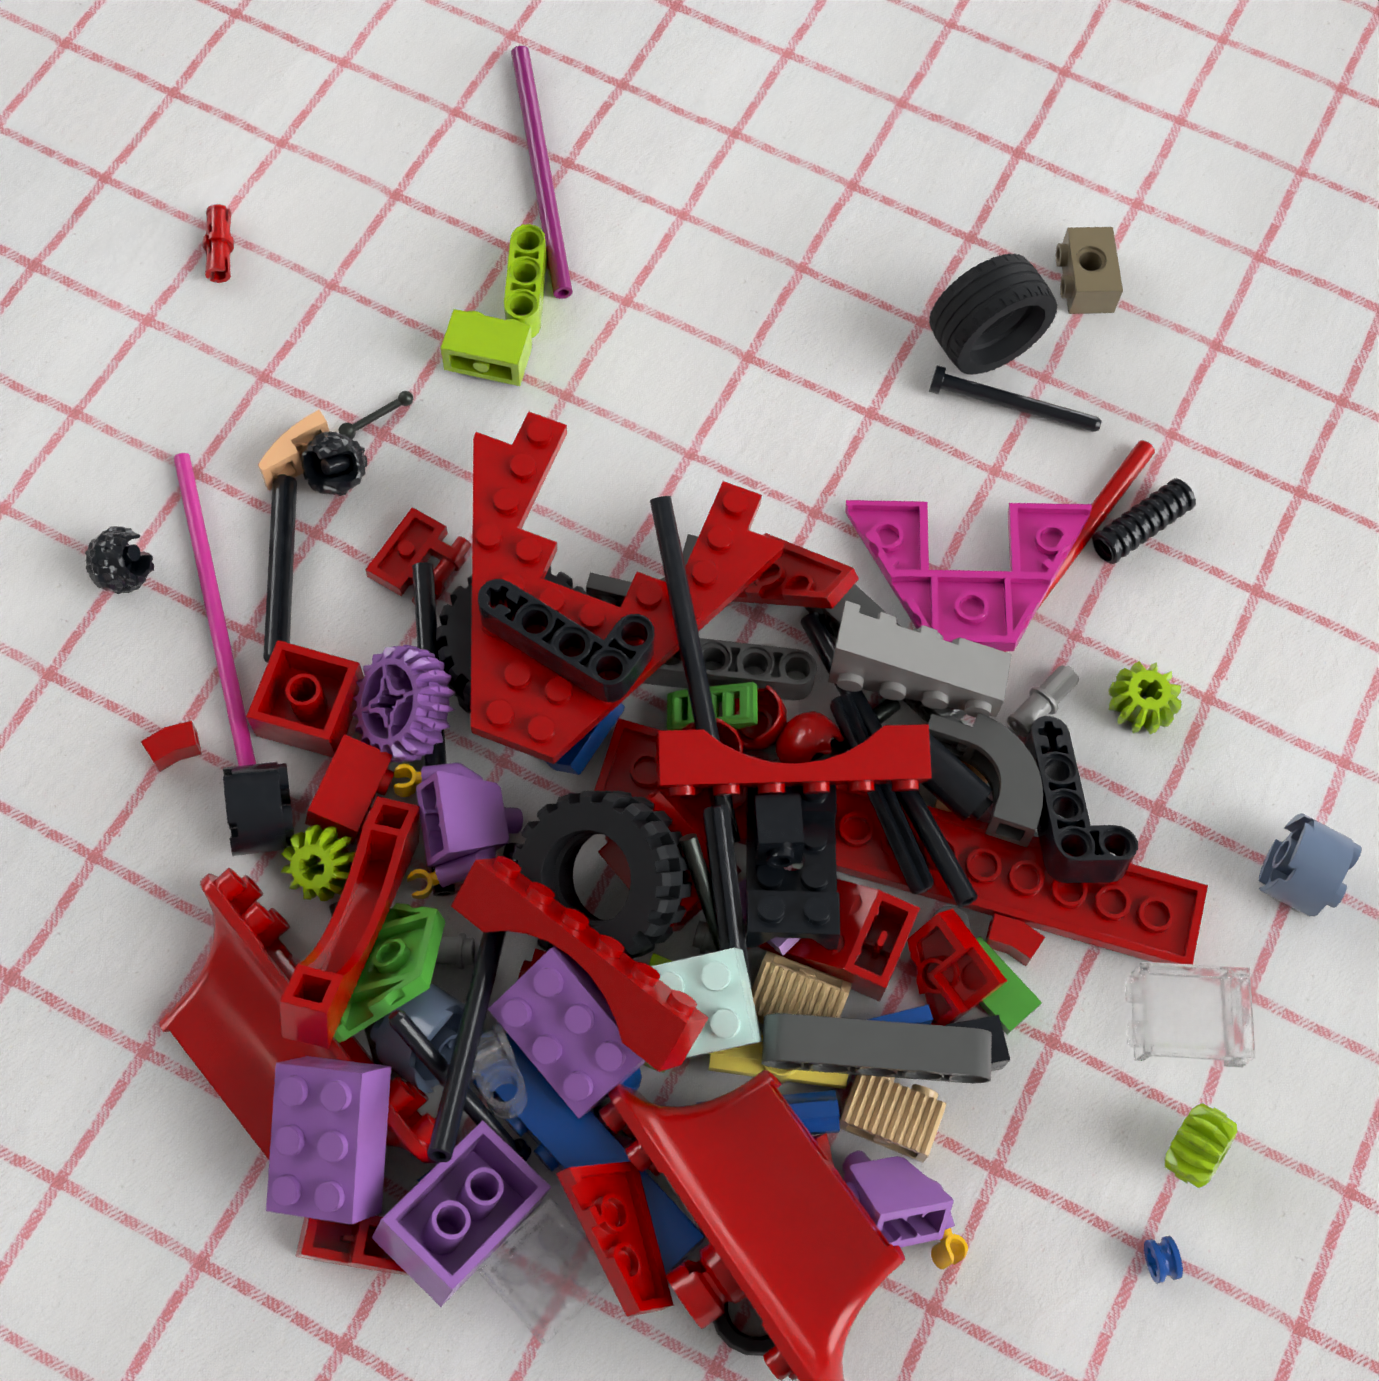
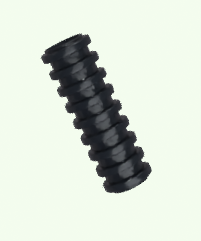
[1092,478,1196,564]

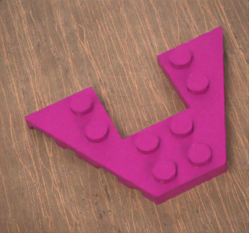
[845,500,1092,651]

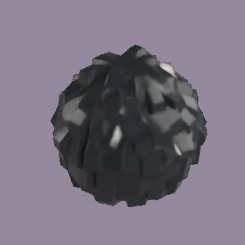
[301,431,367,496]
[85,526,154,594]

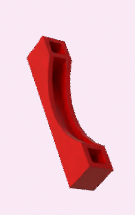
[656,724,932,797]
[280,796,420,1049]
[451,856,709,1072]

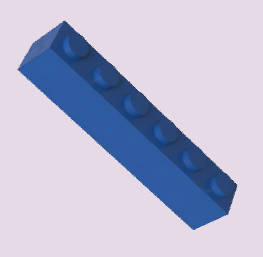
[472,1033,705,1275]

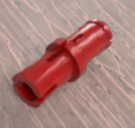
[202,204,234,283]

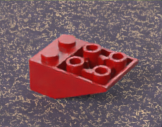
[757,867,920,1002]

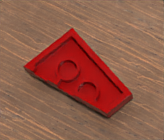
[732,533,859,609]
[556,1161,674,1317]

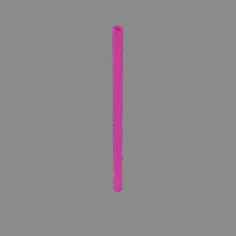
[174,453,256,766]

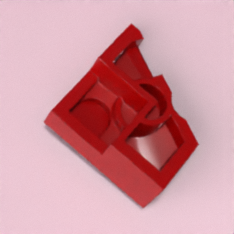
[907,908,1007,1026]

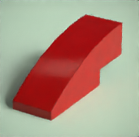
[295,1215,409,1276]

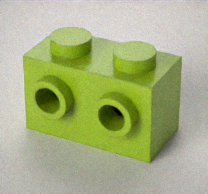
[441,309,532,386]

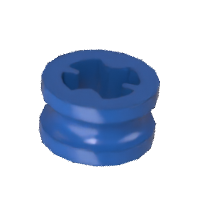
[1144,1235,1183,1284]

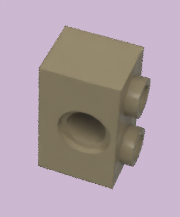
[1056,227,1123,314]

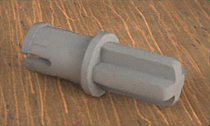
[1007,665,1079,737]

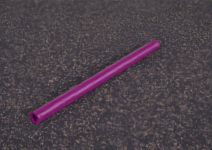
[511,45,573,299]

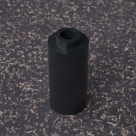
[920,733,993,822]

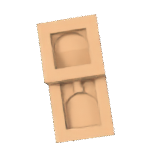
[258,410,329,491]

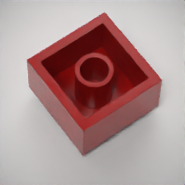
[246,640,364,758]

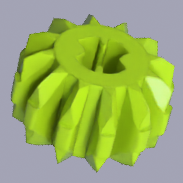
[1108,661,1182,735]
[281,825,356,901]
[1164,1103,1237,1188]

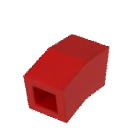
[141,721,202,772]
[985,914,1045,966]

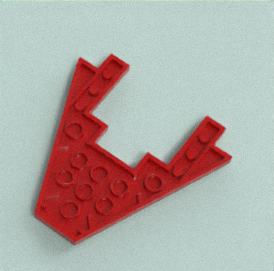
[471,411,785,764]

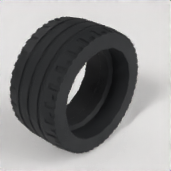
[929,253,1058,375]

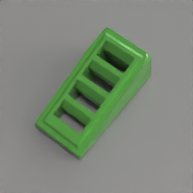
[667,682,758,730]

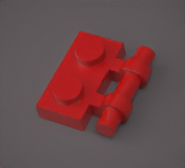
[365,507,472,605]

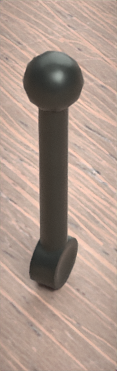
[339,391,414,439]

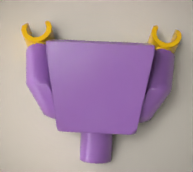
[393,763,523,900]
[842,1151,968,1269]

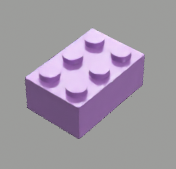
[488,947,646,1118]
[266,1056,391,1224]
[372,1120,551,1307]

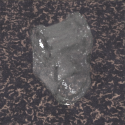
[471,1021,528,1119]

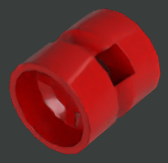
[666,1243,746,1329]

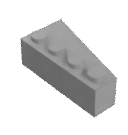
[828,601,1012,718]

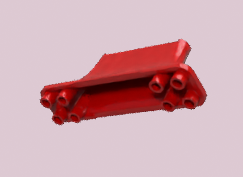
[159,868,458,1164]
[599,1069,905,1381]

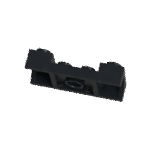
[746,785,840,950]

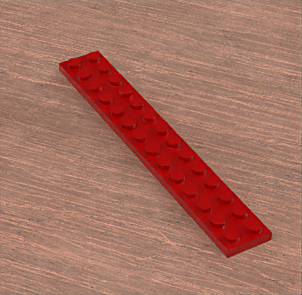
[594,718,1208,972]

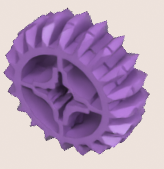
[352,645,455,763]

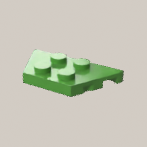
[334,903,445,1042]

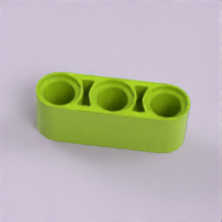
[504,224,547,338]

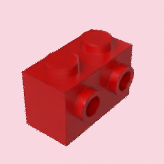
[305,734,394,844]

